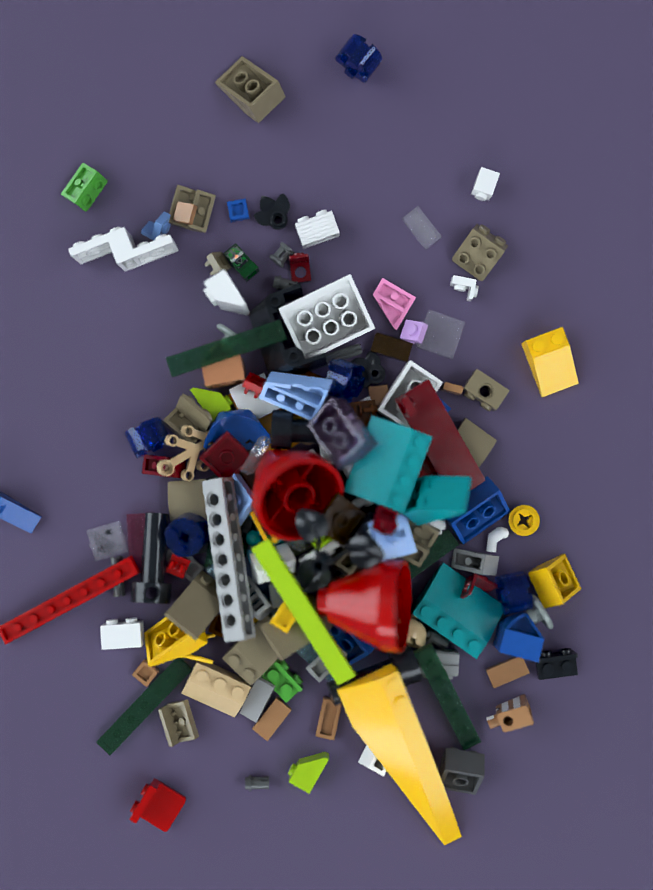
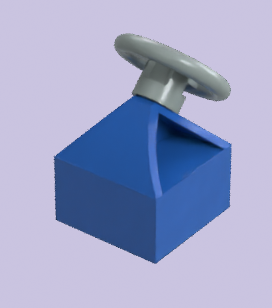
[493,594,553,662]

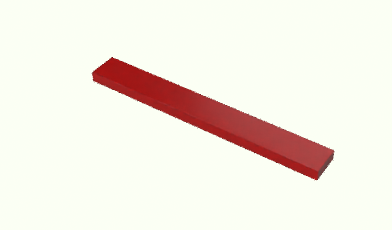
[0,555,141,645]

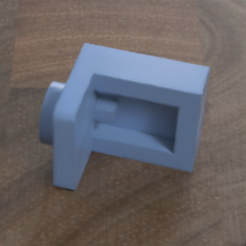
[141,212,171,241]

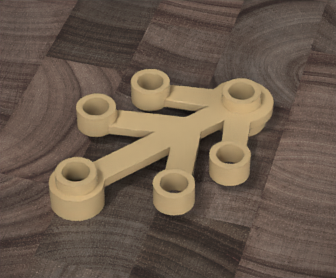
[157,425,213,481]

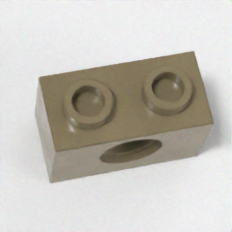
[463,369,510,412]

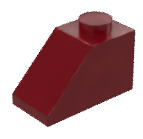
[142,454,186,478]

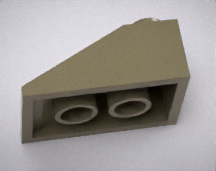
[215,56,286,123]
[164,570,220,641]
[259,593,334,661]
[222,614,279,686]

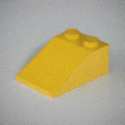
[521,327,579,397]
[144,617,208,667]

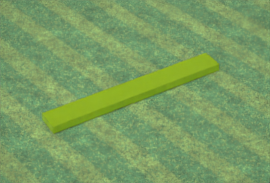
[251,538,356,686]

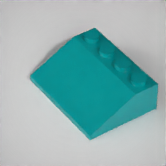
[343,416,432,514]
[411,562,506,659]

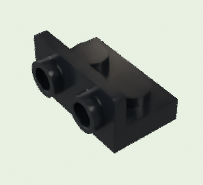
[535,648,578,680]

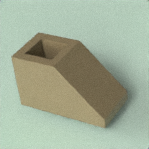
[330,547,365,576]

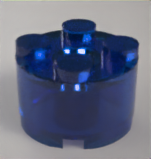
[335,34,382,83]
[324,358,365,403]
[124,417,172,459]
[164,512,209,557]
[495,571,533,615]

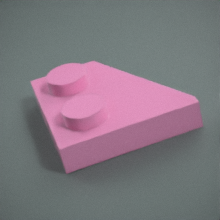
[372,278,416,331]

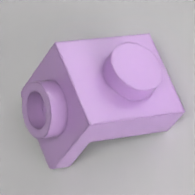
[400,320,428,344]

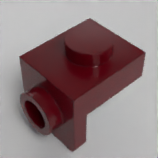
[372,504,398,536]

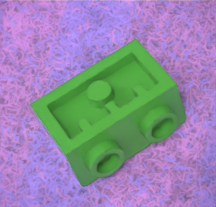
[61,163,108,212]
[261,659,303,703]

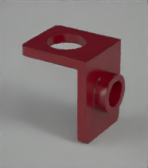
[289,253,311,283]
[460,573,497,599]

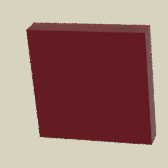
[199,430,255,478]

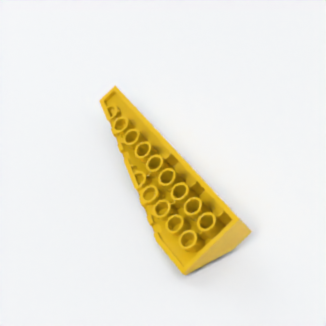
[337,663,462,846]

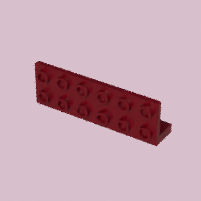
[394,380,485,490]

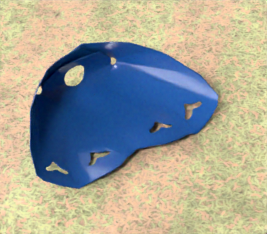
[203,409,271,450]

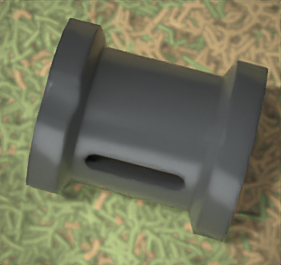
[269,242,295,268]

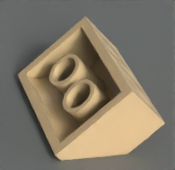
[181,661,251,718]

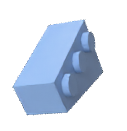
[259,371,333,422]

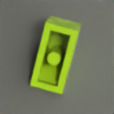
[190,387,233,422]
[288,752,329,794]

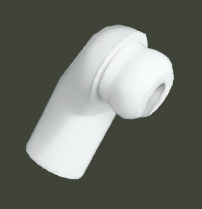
[486,527,509,552]

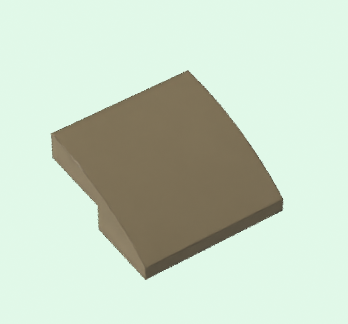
[169,184,216,233]
[457,418,497,467]
[168,479,207,523]
[402,518,440,568]

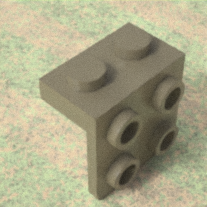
[452,224,508,281]
[162,394,213,444]

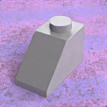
[451,548,499,576]

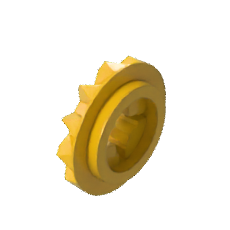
[508,505,540,536]

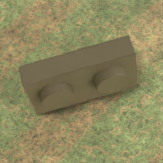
[158,699,199,747]

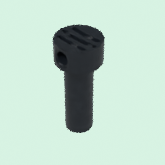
[271,410,362,450]
[130,513,172,604]
[326,644,422,706]

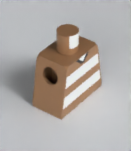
[486,694,534,732]

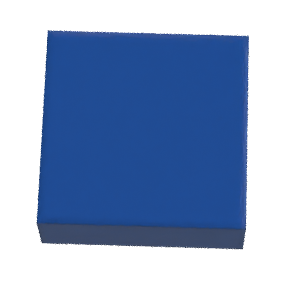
[227,198,250,222]

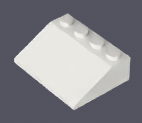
[278,274,375,359]

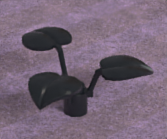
[296,508,384,593]

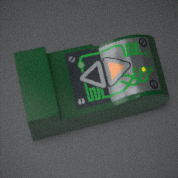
[223,243,260,282]

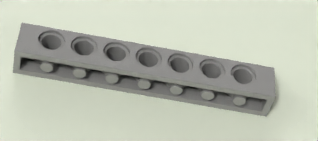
[202,477,256,642]

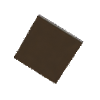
[321,492,367,546]

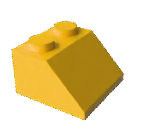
[528,554,582,609]

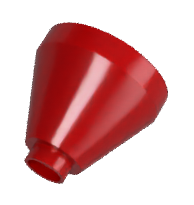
[252,449,343,541]
[317,559,412,653]

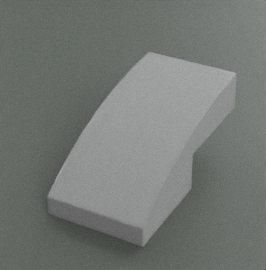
[240,677,275,723]

